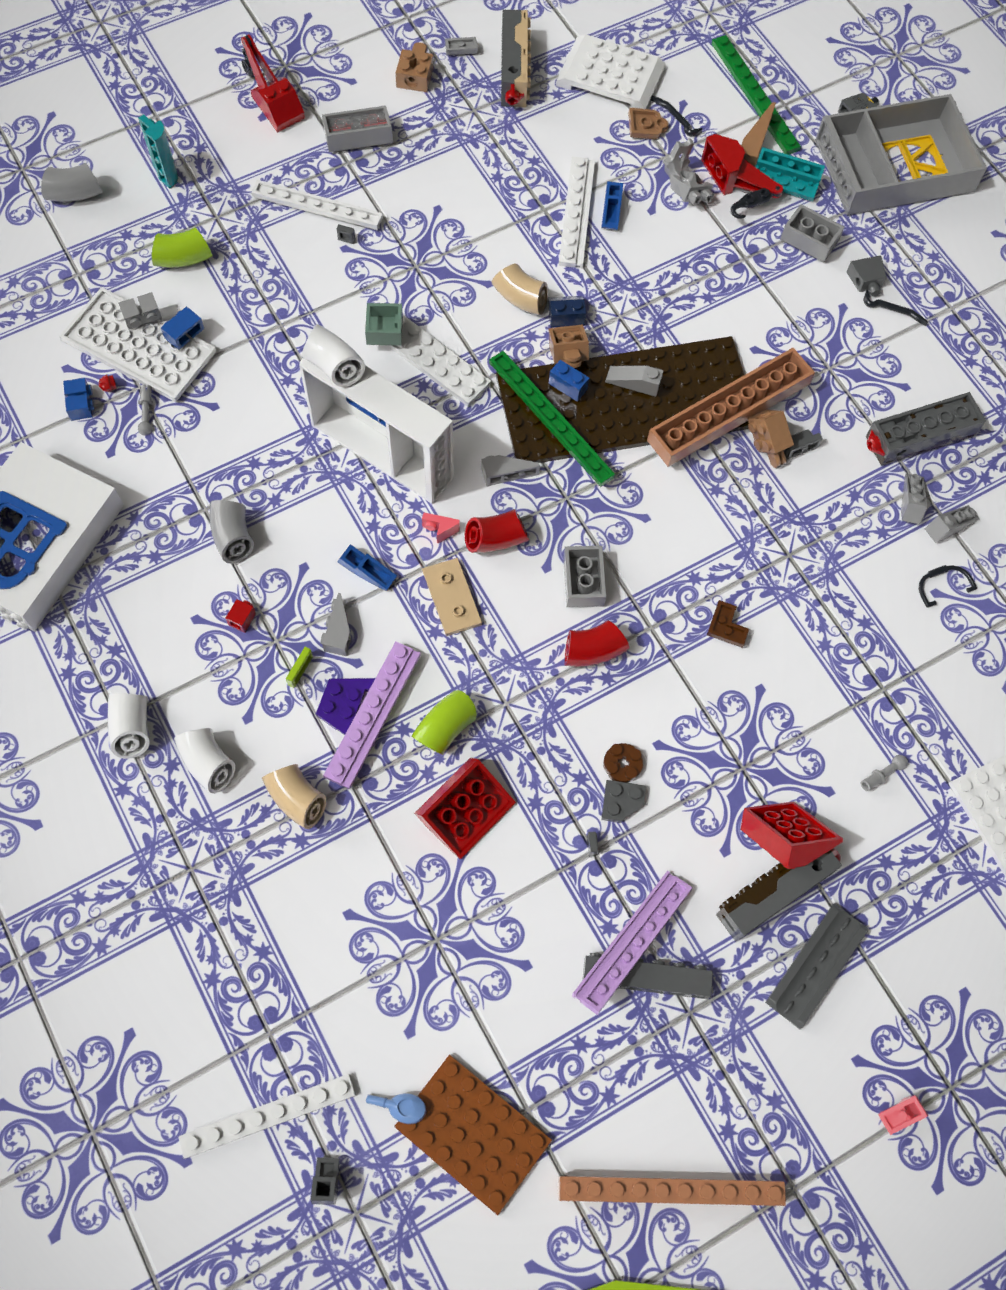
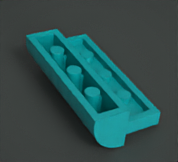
[138,114,178,189]
[756,147,825,202]

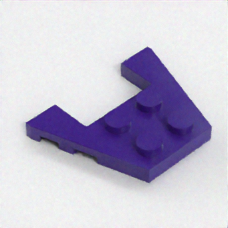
[316,678,375,735]

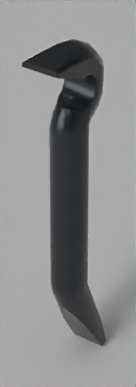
[651,95,703,137]
[863,290,928,326]

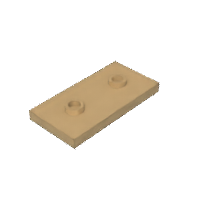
[422,558,482,636]

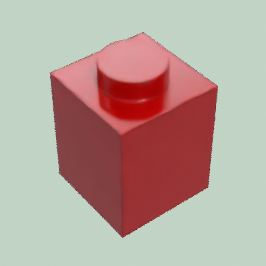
[225,599,256,633]

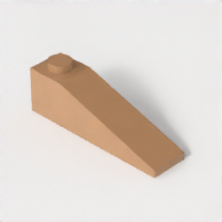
[741,102,776,167]

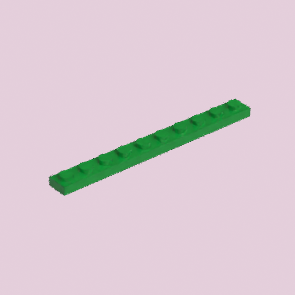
[711,35,801,155]
[489,351,615,487]

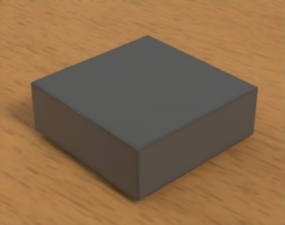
[336,224,356,244]
[587,831,599,857]

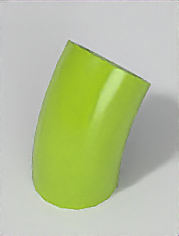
[152,227,213,268]
[412,690,477,755]

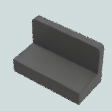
[783,429,823,460]

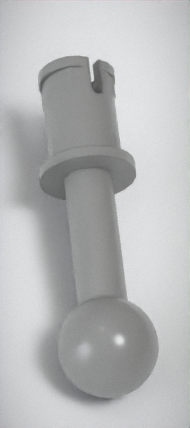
[138,385,153,436]
[860,755,908,791]

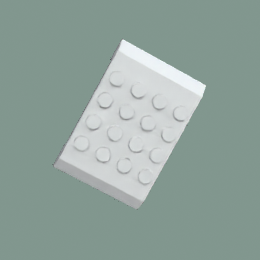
[556,34,665,109]

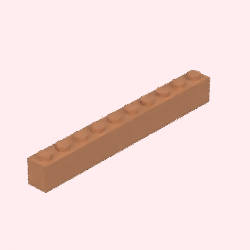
[558,1176,786,1206]

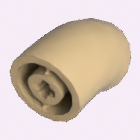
[491,264,548,315]
[262,764,326,829]

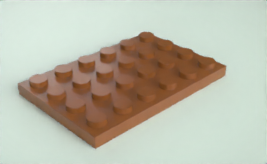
[394,1054,552,1216]

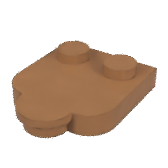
[628,108,668,139]

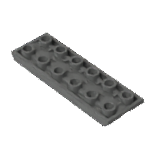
[765,903,869,1029]

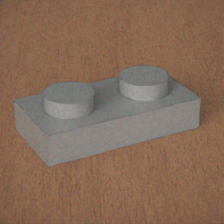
[445,37,478,55]

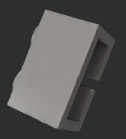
[118,292,162,330]

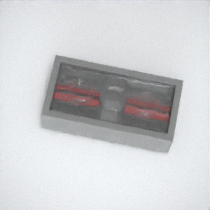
[322,105,393,152]

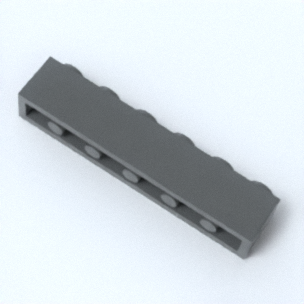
[582,953,712,999]

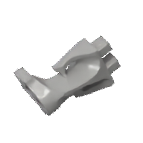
[663,138,714,205]

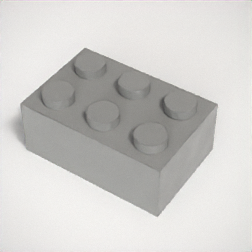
[780,204,845,262]
[563,546,606,607]

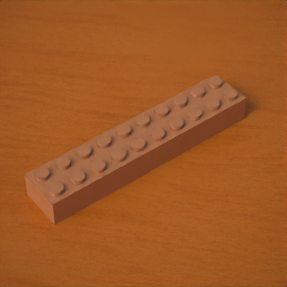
[647,348,815,467]

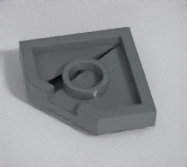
[601,780,646,823]

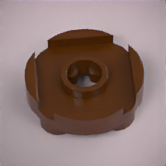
[603,743,643,783]

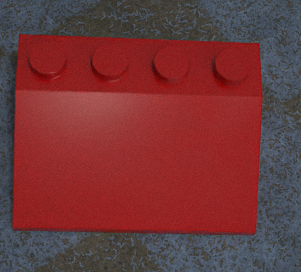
[414,757,516,859]
[740,801,843,869]

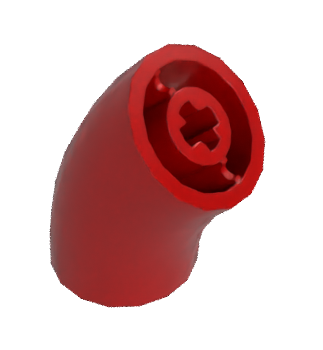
[465,509,530,553]
[564,620,630,667]

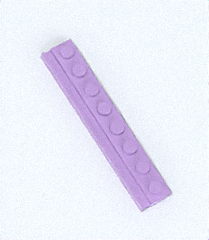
[323,641,421,790]
[572,871,692,1015]

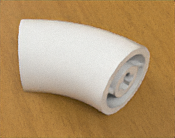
[302,324,365,387]
[108,693,150,759]
[174,728,235,794]

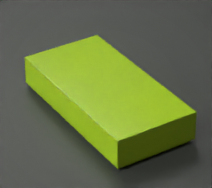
[285,647,313,688]

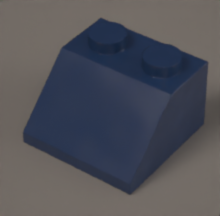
[547,296,586,328]

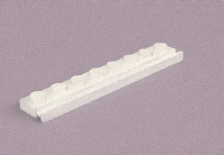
[558,157,595,269]

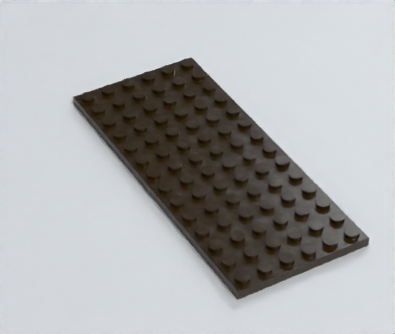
[496,336,749,463]

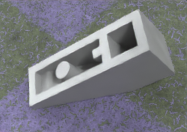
[605,366,664,397]
[481,455,540,486]

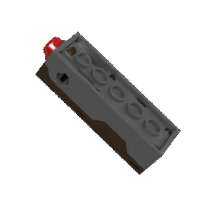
[865,392,986,466]
[716,848,842,942]

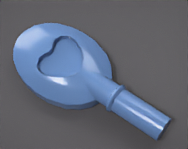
[366,1094,426,1124]

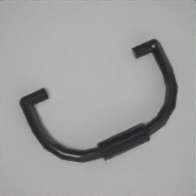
[918,565,977,608]

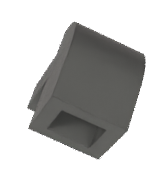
[311,1158,340,1205]

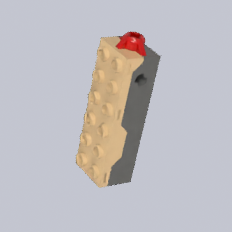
[501,9,531,107]

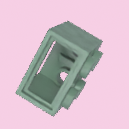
[365,303,403,346]

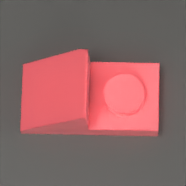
[422,512,460,543]
[878,1095,928,1135]

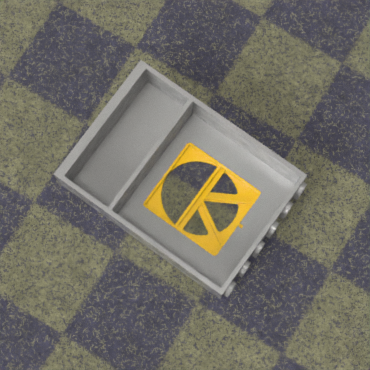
[815,94,987,215]

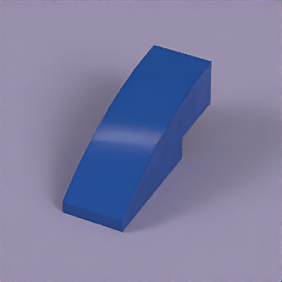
[601,181,624,230]
[337,544,397,591]

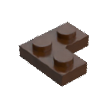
[707,600,749,648]

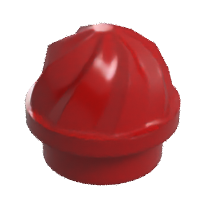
[98,374,117,392]

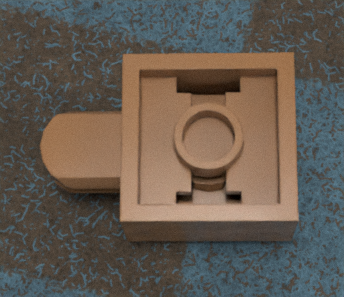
[395,42,434,92]
[548,324,589,368]
[747,410,794,468]

